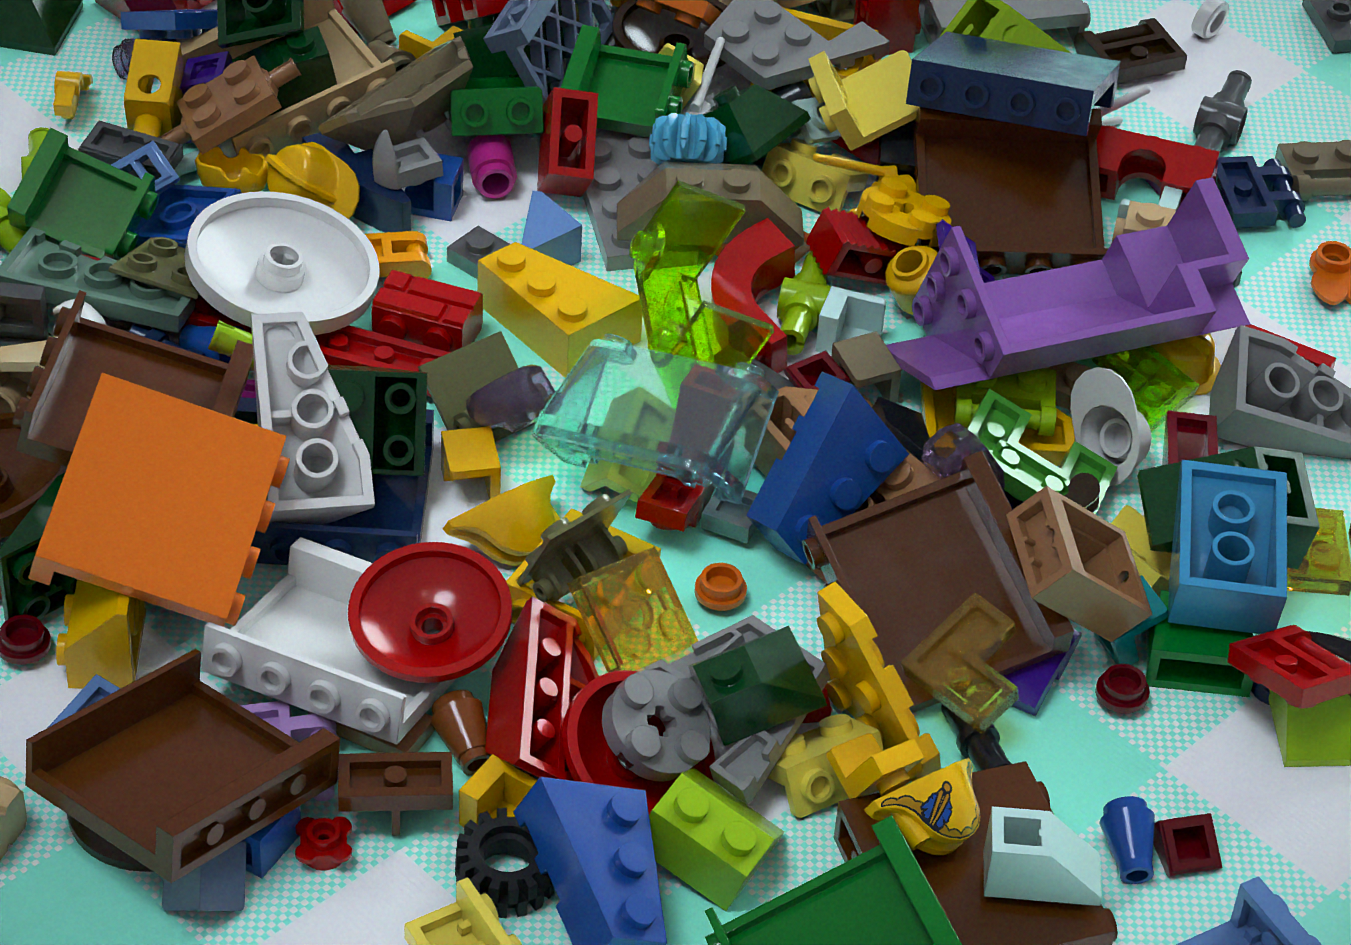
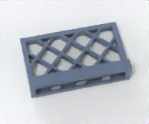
[483,0,614,104]

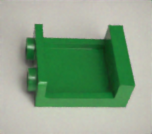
[560,25,694,137]
[444,76,544,136]
[7,127,159,261]

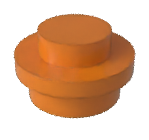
[694,563,747,611]

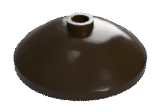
[612,0,727,73]

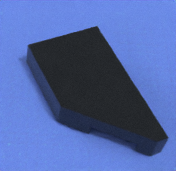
[872,396,937,470]

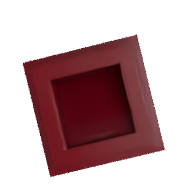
[784,351,851,390]
[1153,813,1223,877]

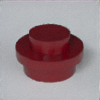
[0,615,51,665]
[1095,664,1150,714]

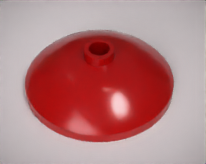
[348,542,512,683]
[562,670,715,815]

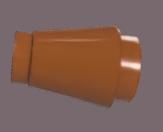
[431,690,491,775]

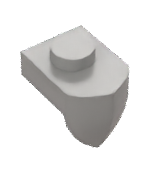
[372,129,443,189]

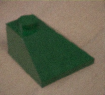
[0,0,83,56]
[217,0,304,49]
[232,26,337,116]
[703,84,811,165]
[688,625,827,746]

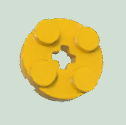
[856,177,951,247]

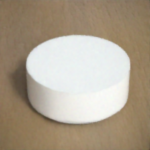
[1191,0,1230,39]

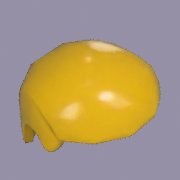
[195,146,270,193]

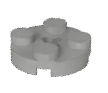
[602,670,711,782]

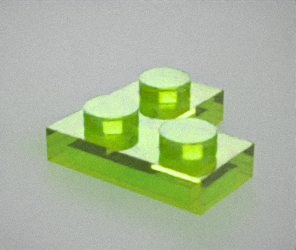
[1092,346,1199,433]

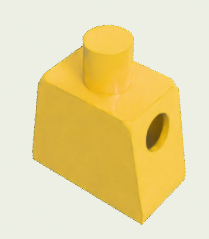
[124,39,184,137]

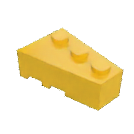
[477,242,644,379]

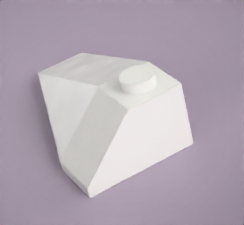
[251,311,375,525]

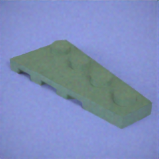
[0,226,196,333]

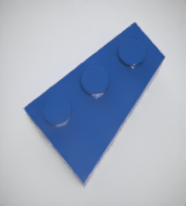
[746,372,909,565]
[513,777,667,945]

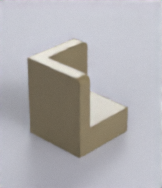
[831,331,902,403]

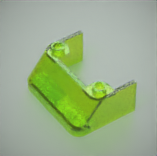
[629,180,774,409]

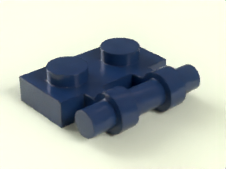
[1215,156,1306,228]

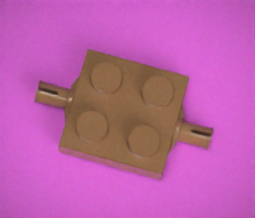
[158,55,301,155]

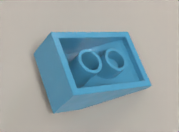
[1168,460,1287,634]

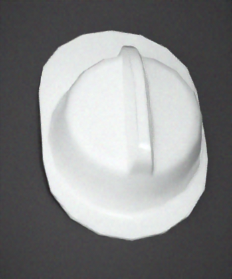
[1070,367,1152,487]

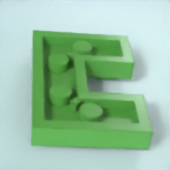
[951,389,1117,514]

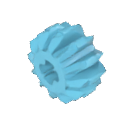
[649,112,727,165]

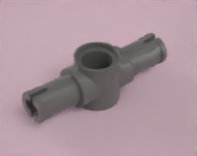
[1193,70,1252,151]

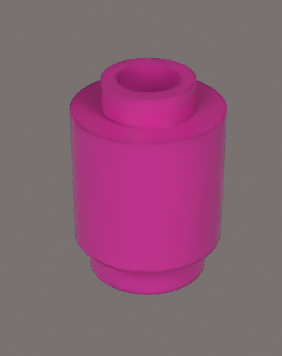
[467,134,517,198]

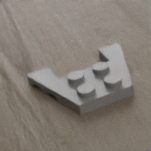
[704,0,890,90]
[644,615,830,805]

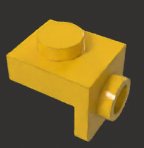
[826,733,925,799]

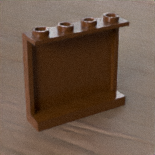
[913,106,1109,277]
[12,290,253,467]
[802,450,1074,713]
[25,649,340,883]
[833,761,1118,945]

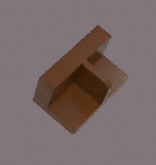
[338,752,453,836]

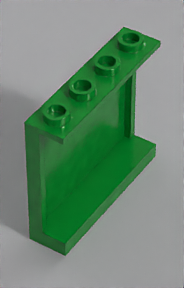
[705,815,962,945]

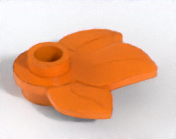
[1309,241,1351,305]

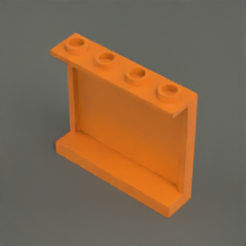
[28,373,290,627]

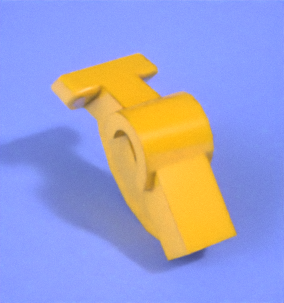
[53,71,93,119]

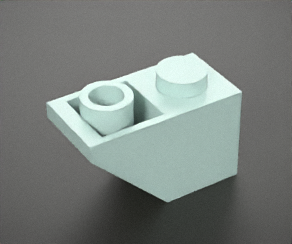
[983,806,1102,906]

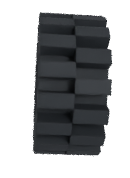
[455,808,554,918]

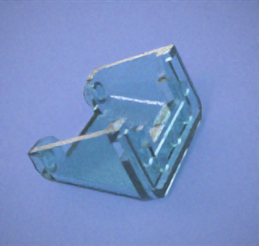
[531,334,779,505]

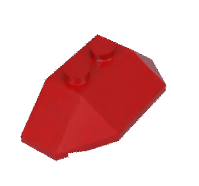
[485,596,599,781]

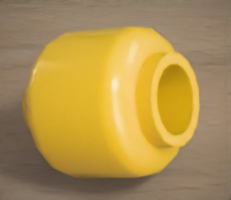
[885,245,938,315]

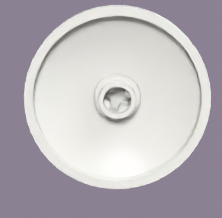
[184,191,380,335]

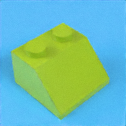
[649,767,785,911]

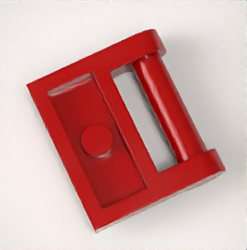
[1227,625,1351,709]

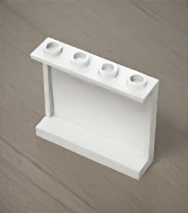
[201,537,457,745]

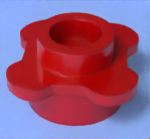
[295,816,352,871]

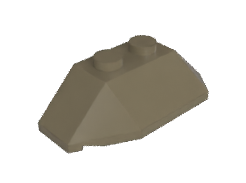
[317,36,473,150]
[617,162,804,246]

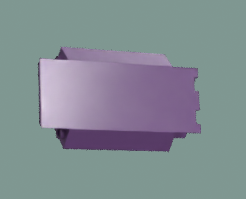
[886,177,1251,390]

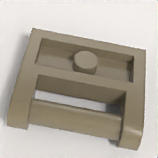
[1275,140,1351,201]

